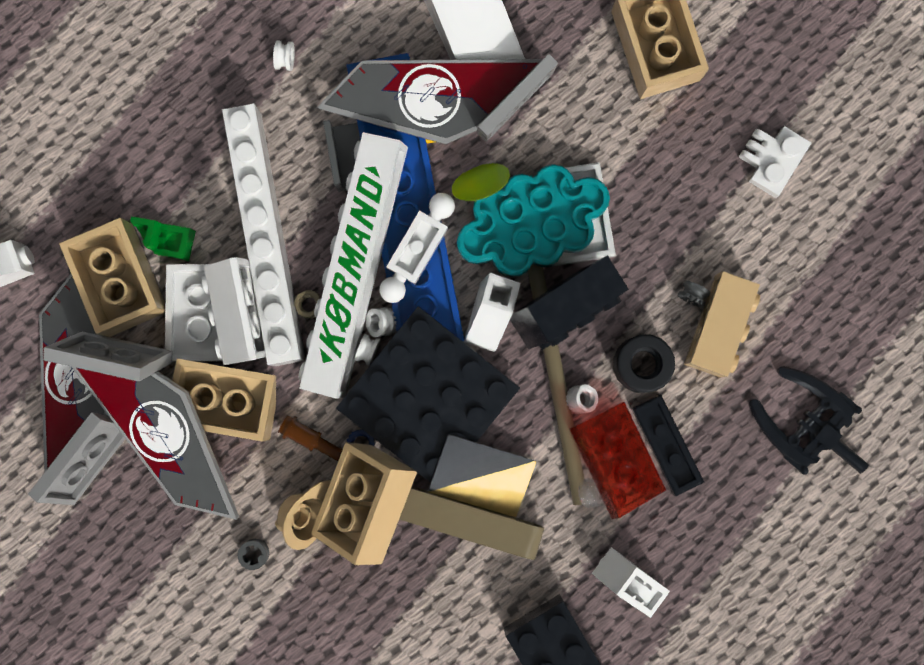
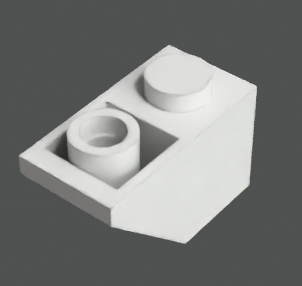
[464,273,521,352]

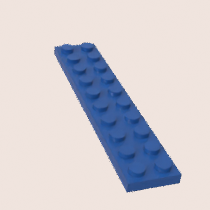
[346,53,464,342]

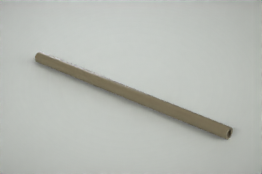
[528,264,589,505]

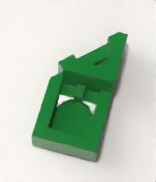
[130,216,196,262]

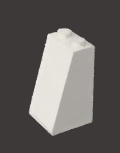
[424,0,525,60]

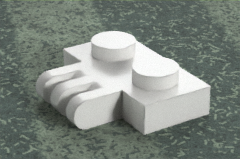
[739,126,811,198]

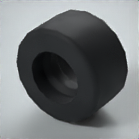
[613,334,675,393]

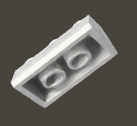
[202,257,266,365]

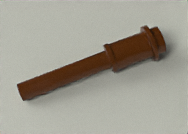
[278,415,343,461]

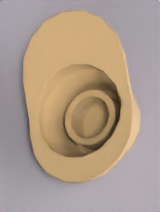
[275,480,331,550]

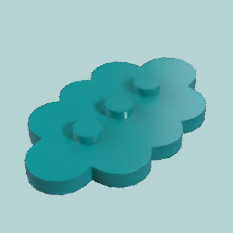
[457,164,610,277]

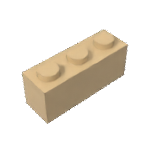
[684,271,760,378]

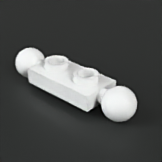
[380,193,455,303]

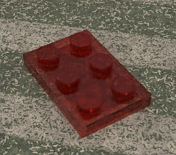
[570,402,666,519]

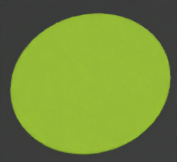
[452,163,510,201]

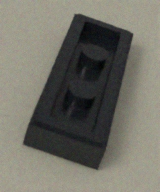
[631,394,704,497]

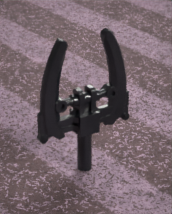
[749,366,869,475]

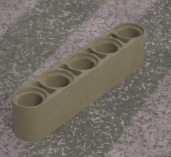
[399,486,544,560]

